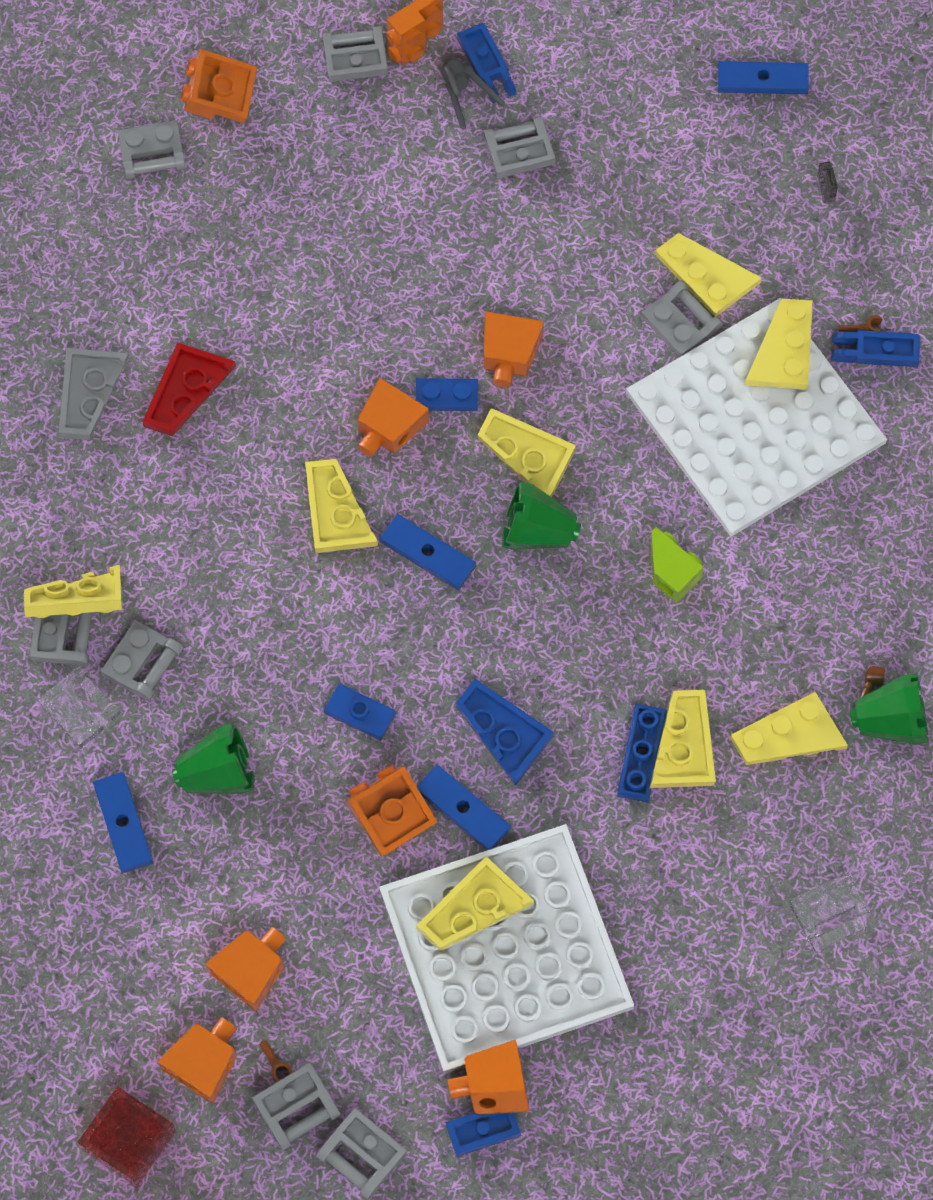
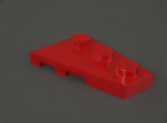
[142,342,236,436]

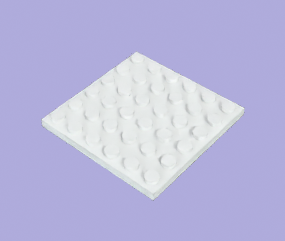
[626,298,887,537]
[379,824,634,1074]

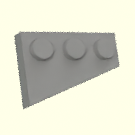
[58,348,129,440]

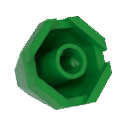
[502,481,581,550]
[850,673,929,745]
[172,723,255,794]

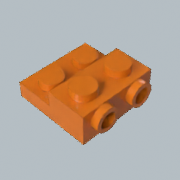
[386,0,444,66]
[180,49,257,123]
[345,764,438,857]

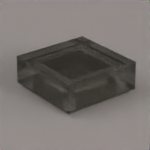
[817,161,838,203]

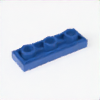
[718,61,809,94]
[380,514,476,591]
[617,703,667,803]
[417,764,511,851]
[93,771,153,874]

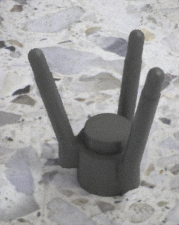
[440,59,505,130]

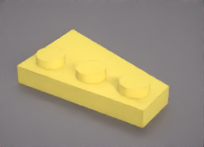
[745,298,813,390]
[305,459,378,553]
[24,565,122,618]
[730,692,848,765]

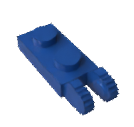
[457,23,516,103]
[831,330,920,367]

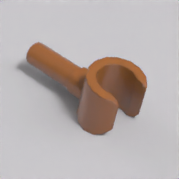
[839,315,883,332]
[860,666,885,698]
[259,1040,292,1083]

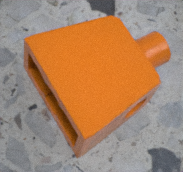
[484,311,544,388]
[357,378,429,457]
[205,927,286,1012]
[158,1017,237,1105]
[447,1040,530,1114]

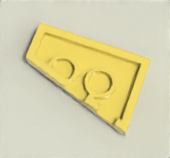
[655,233,762,317]
[478,408,576,497]
[650,690,716,788]
[416,856,534,951]

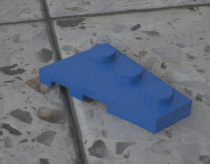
[456,679,554,786]

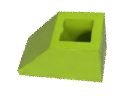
[651,527,704,604]

